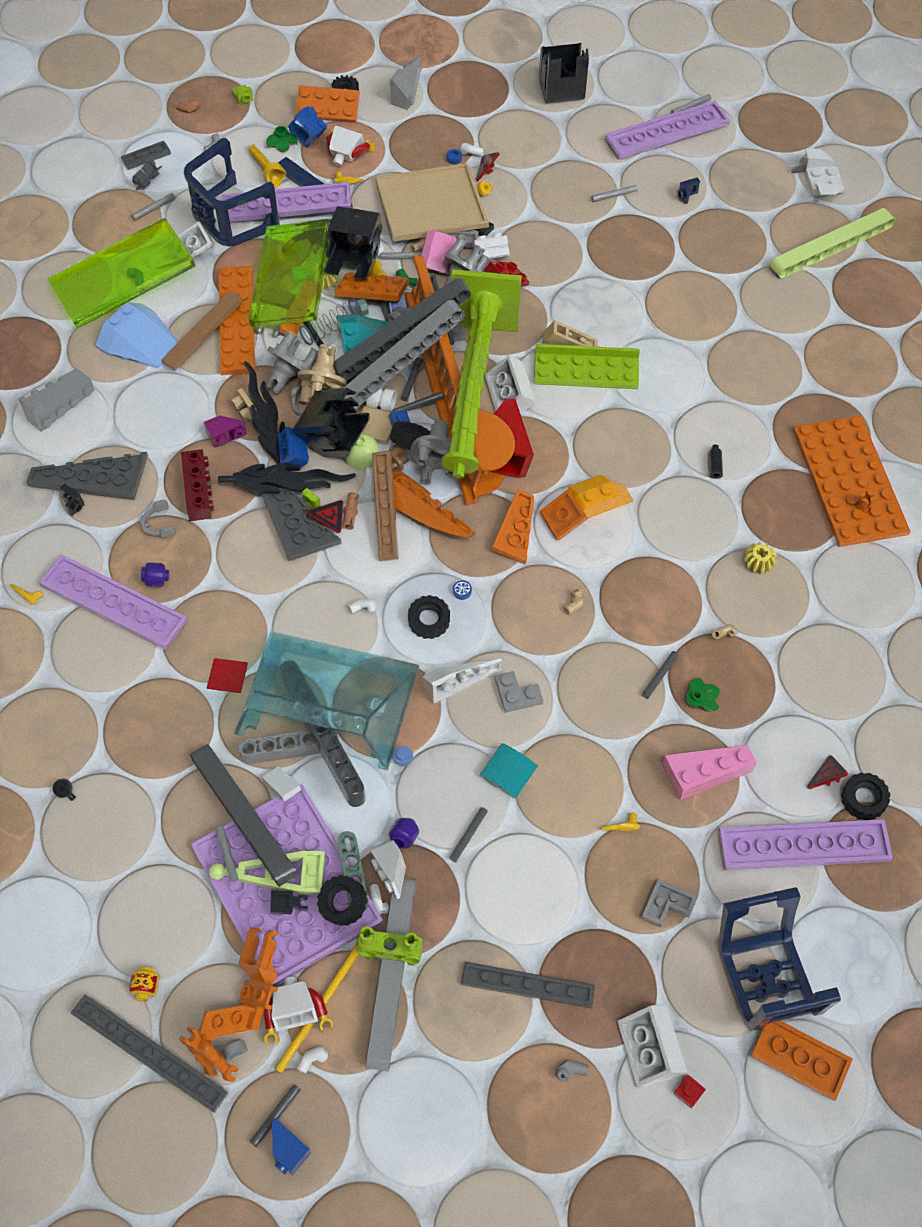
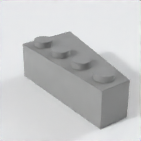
[19,368,95,432]

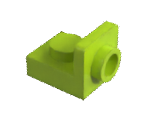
[232,84,253,105]

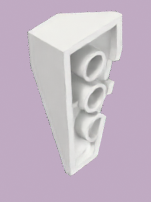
[145,221,214,270]
[422,658,502,704]

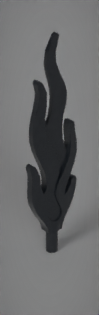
[243,361,288,471]
[218,463,356,494]

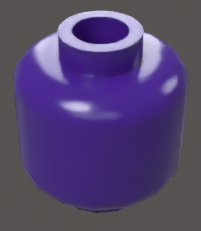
[141,562,169,587]
[389,818,419,849]

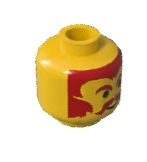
[129,967,160,1002]

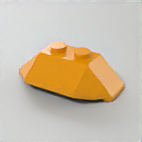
[568,474,633,518]

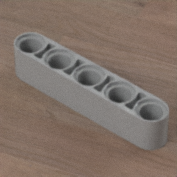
[239,728,339,764]

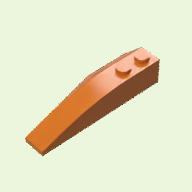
[373,470,476,538]

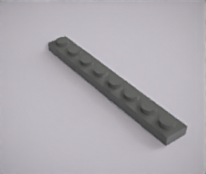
[71,994,228,1113]

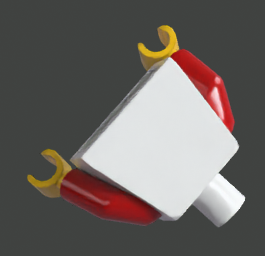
[326,126,376,167]
[264,976,333,1045]

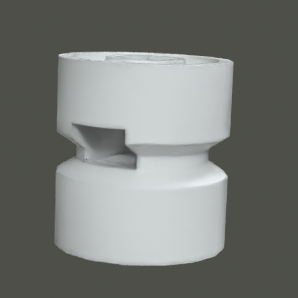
[366,388,397,412]

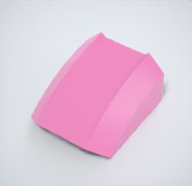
[421,230,457,274]

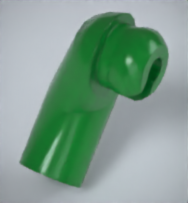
[396,269,417,287]

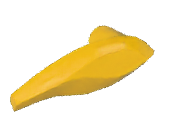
[333,172,363,185]
[10,584,44,604]
[601,812,641,831]

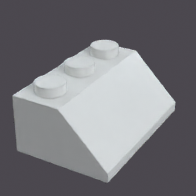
[485,355,536,412]
[618,1005,688,1087]

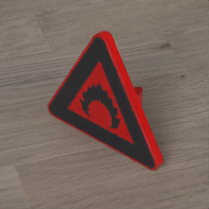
[476,152,500,181]
[306,500,343,533]
[807,755,848,789]

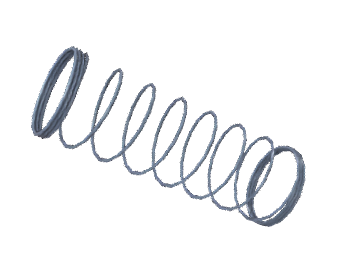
[299,298,362,345]

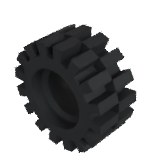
[331,75,359,91]

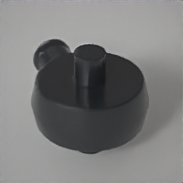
[52,778,76,801]

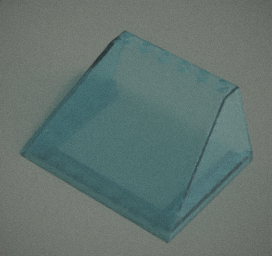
[234,631,419,770]

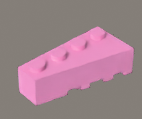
[662,745,757,800]

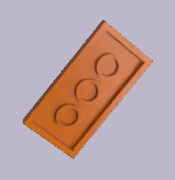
[295,85,360,123]
[334,272,409,301]
[750,1021,853,1101]

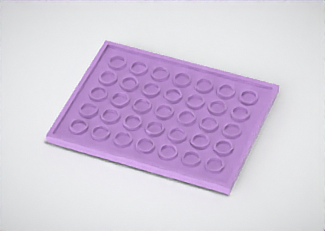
[191,784,384,986]

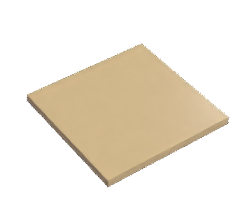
[375,163,489,242]

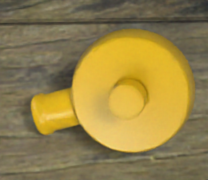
[476,181,494,197]

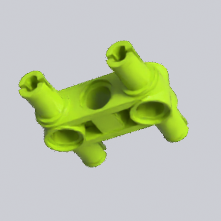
[357,926,423,966]

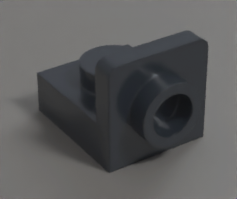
[60,484,85,516]

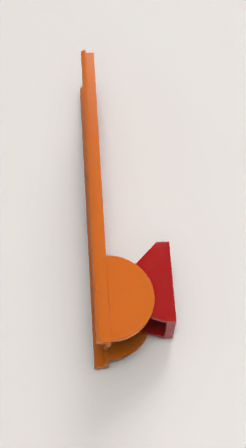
[404,254,534,506]

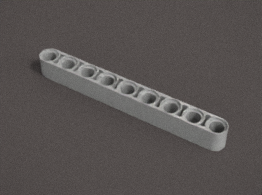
[344,300,464,409]
[366,877,416,1071]

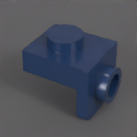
[678,177,700,204]

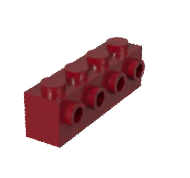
[181,449,214,522]

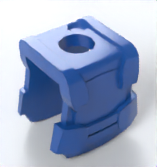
[288,106,327,148]

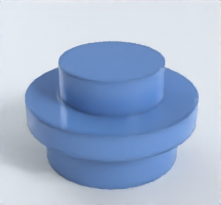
[393,746,413,766]

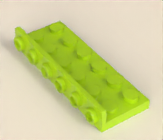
[534,344,640,390]

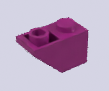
[203,415,247,448]

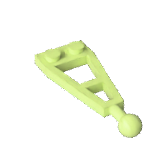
[209,851,325,895]

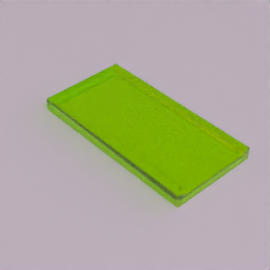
[47,218,196,329]
[249,219,330,327]

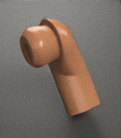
[176,99,200,113]

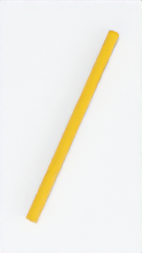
[275,941,359,1074]

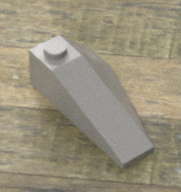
[390,56,422,110]

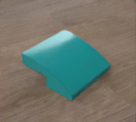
[480,743,538,798]

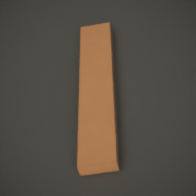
[161,291,243,371]
[372,450,399,561]

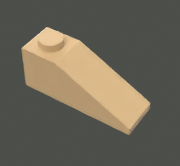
[543,320,598,346]

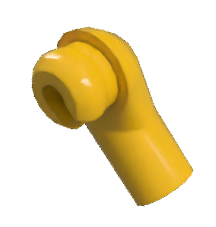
[371,261,387,276]

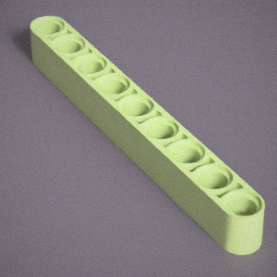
[770,208,896,278]

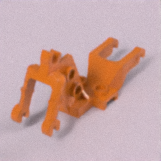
[179,927,278,1082]

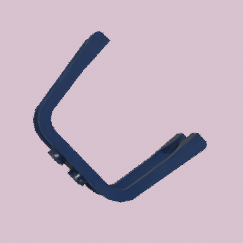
[184,138,280,247]
[719,887,841,1031]

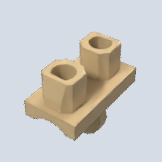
[232,388,263,421]

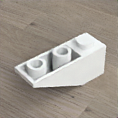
[370,840,406,899]

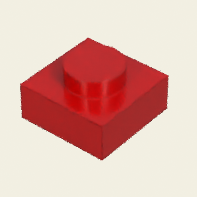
[673,1075,706,1109]

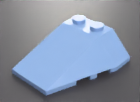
[95,302,178,368]

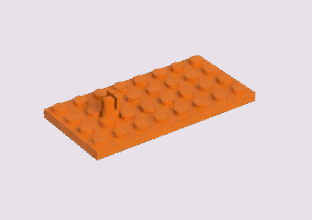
[793,415,911,547]

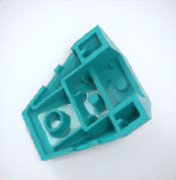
[337,314,391,380]

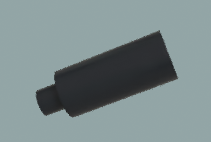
[709,444,723,479]

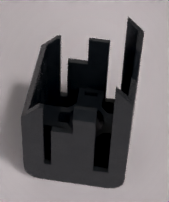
[539,42,589,103]
[323,206,381,280]
[293,388,370,458]

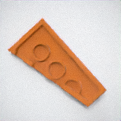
[491,489,534,564]

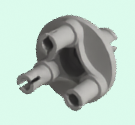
[443,237,490,287]
[266,331,318,394]
[410,420,454,485]

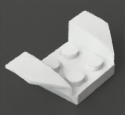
[805,148,845,197]

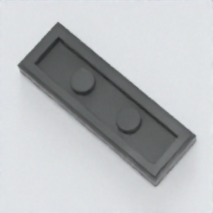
[121,140,171,170]

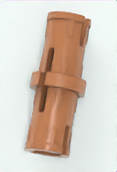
[342,492,359,530]

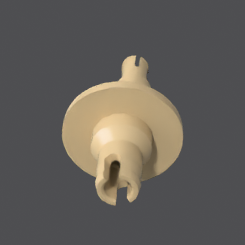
[297,344,347,404]

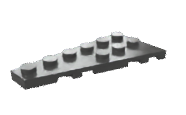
[26,451,148,500]
[261,466,341,561]

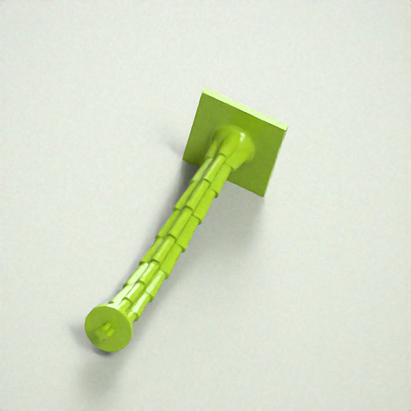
[441,269,522,479]

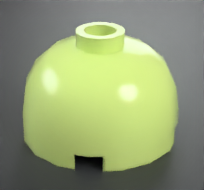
[345,433,380,470]

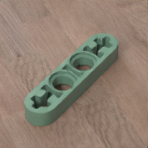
[338,831,369,909]

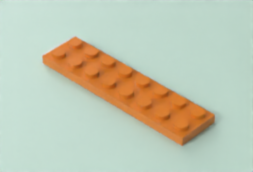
[219,266,256,375]

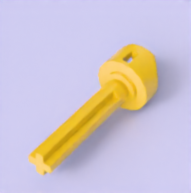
[248,144,287,188]

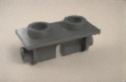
[132,160,162,190]

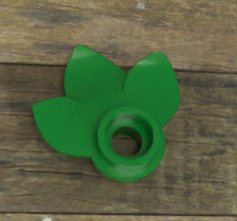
[266,126,297,152]
[686,678,720,711]

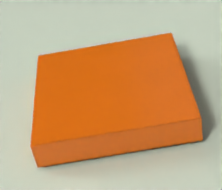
[540,489,589,540]

